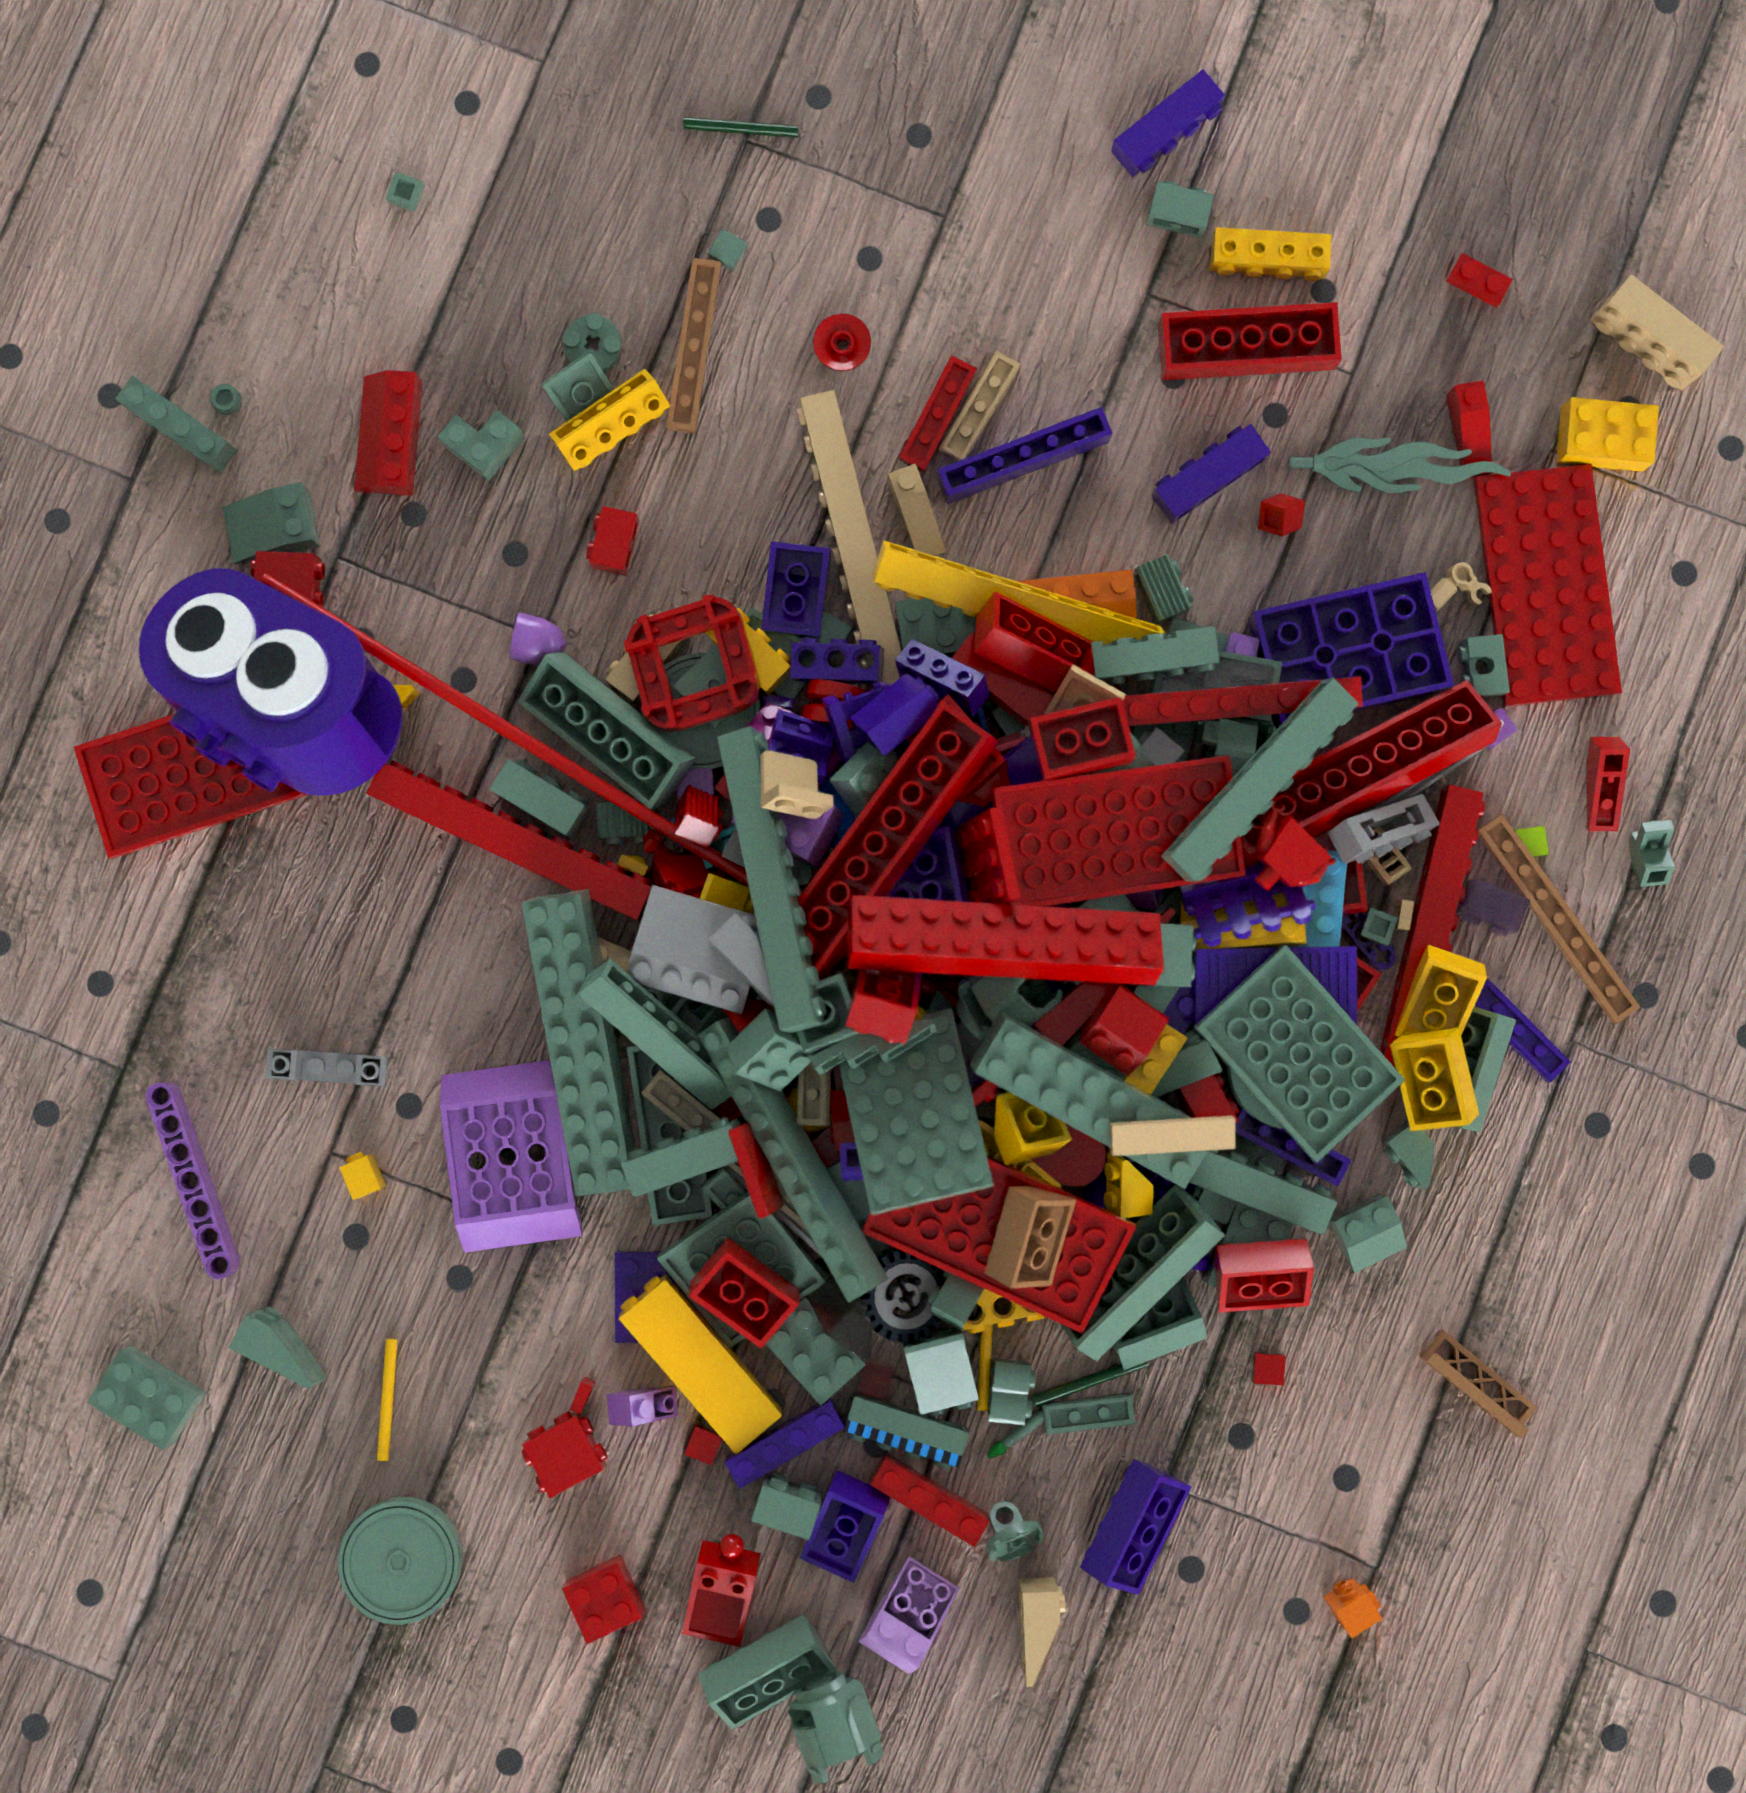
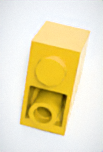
[1104,1152,1153,1218]

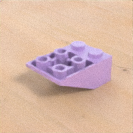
[858,1556,960,1674]

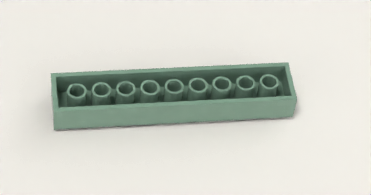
[521,889,635,1197]

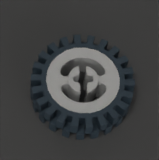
[856,1247,947,1343]

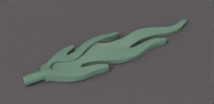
[1289,437,1511,493]

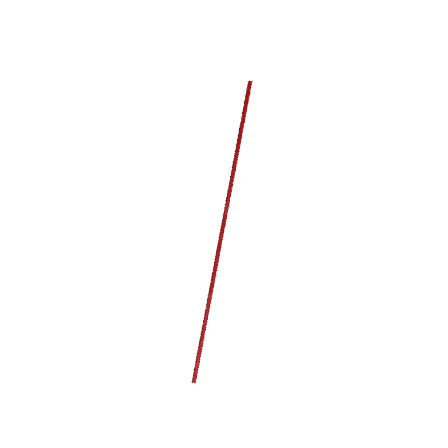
[260,573,959,1016]

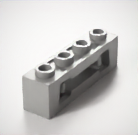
[1327,794,1440,864]

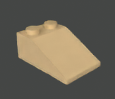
[1018,1577,1066,1687]

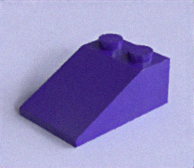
[761,541,832,637]
[800,1470,891,1583]

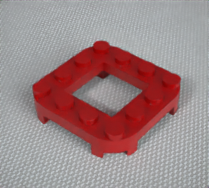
[624,595,760,732]

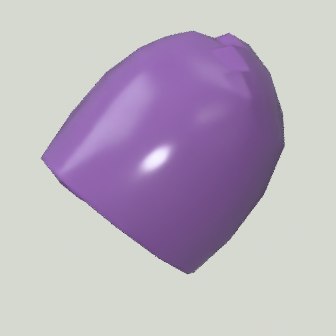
[510,612,566,665]

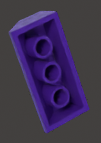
[1080,1459,1192,1595]

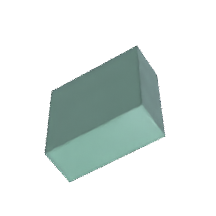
[386,172,425,212]
[708,229,748,271]
[1358,907,1398,946]

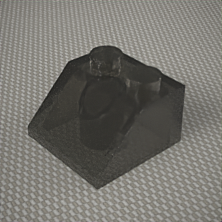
[808,1275,872,1361]

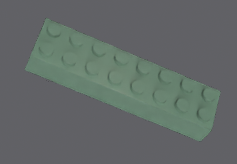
[970,1011,1208,1189]

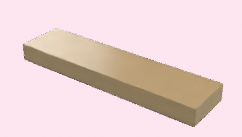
[938,350,1021,462]
[1110,1116,1235,1156]

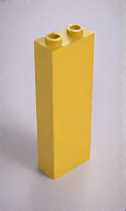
[619,1274,782,1455]

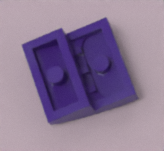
[768,709,833,785]

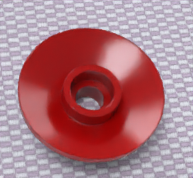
[813,313,871,371]

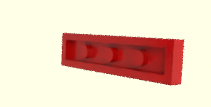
[899,355,977,473]

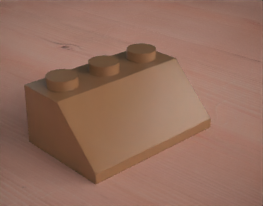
[985,1186,1076,1288]

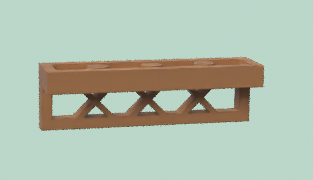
[1420,1330,1537,1438]

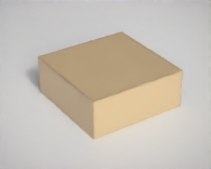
[1393,899,1414,932]

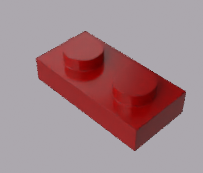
[1446,253,1513,308]

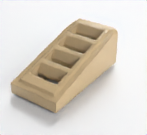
[1367,827,1412,886]

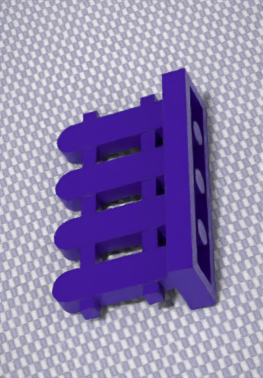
[822,682,911,765]
[1180,863,1316,947]

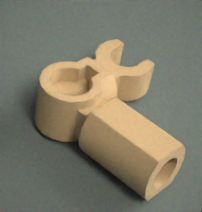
[1430,562,1491,612]

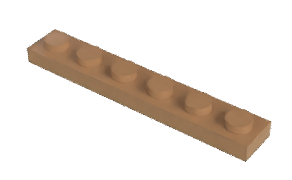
[666,258,722,434]

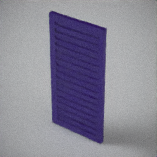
[1194,946,1358,1032]

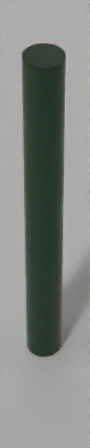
[683,117,799,138]
[1032,1362,1148,1407]

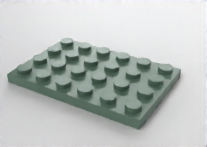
[1194,944,1405,1163]
[839,1008,994,1215]

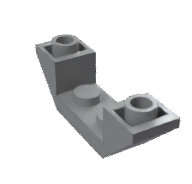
[265,1048,388,1087]

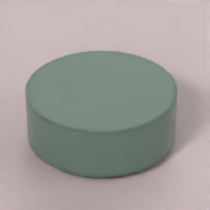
[210,384,242,415]

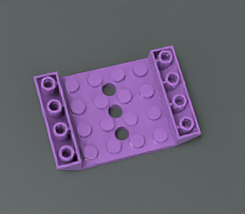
[440,1060,583,1253]

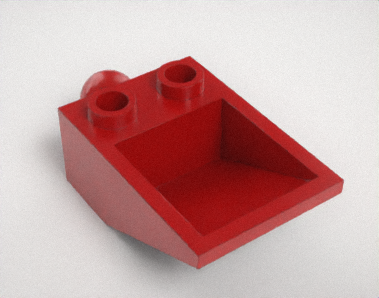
[682,1534,761,1647]

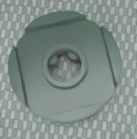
[563,313,622,373]

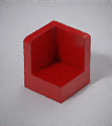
[1258,493,1305,537]

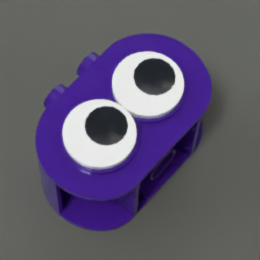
[139,568,403,796]

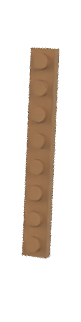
[1478,814,1640,1024]

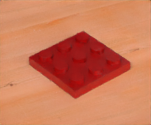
[957,807,1020,904]

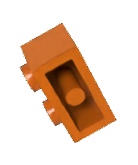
[1323,1578,1382,1638]

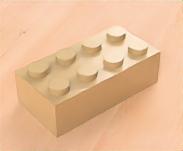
[1591,274,1725,391]

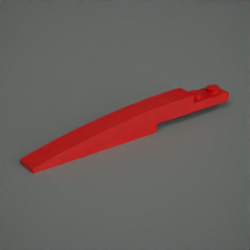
[971,907,1175,1113]

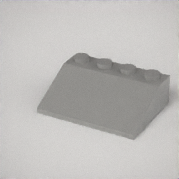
[626,885,762,1014]

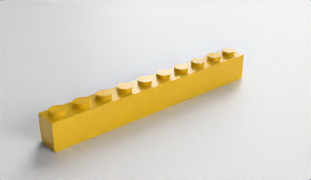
[872,540,1165,645]

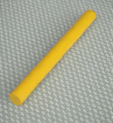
[977,1324,993,1411]
[377,1338,398,1461]

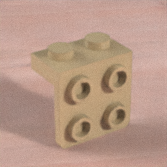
[761,750,833,819]

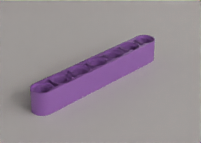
[146,1082,240,1279]

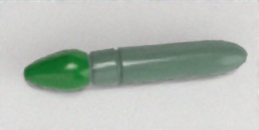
[988,1410,1044,1459]

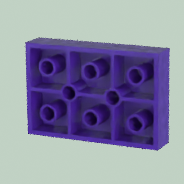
[1248,572,1454,729]

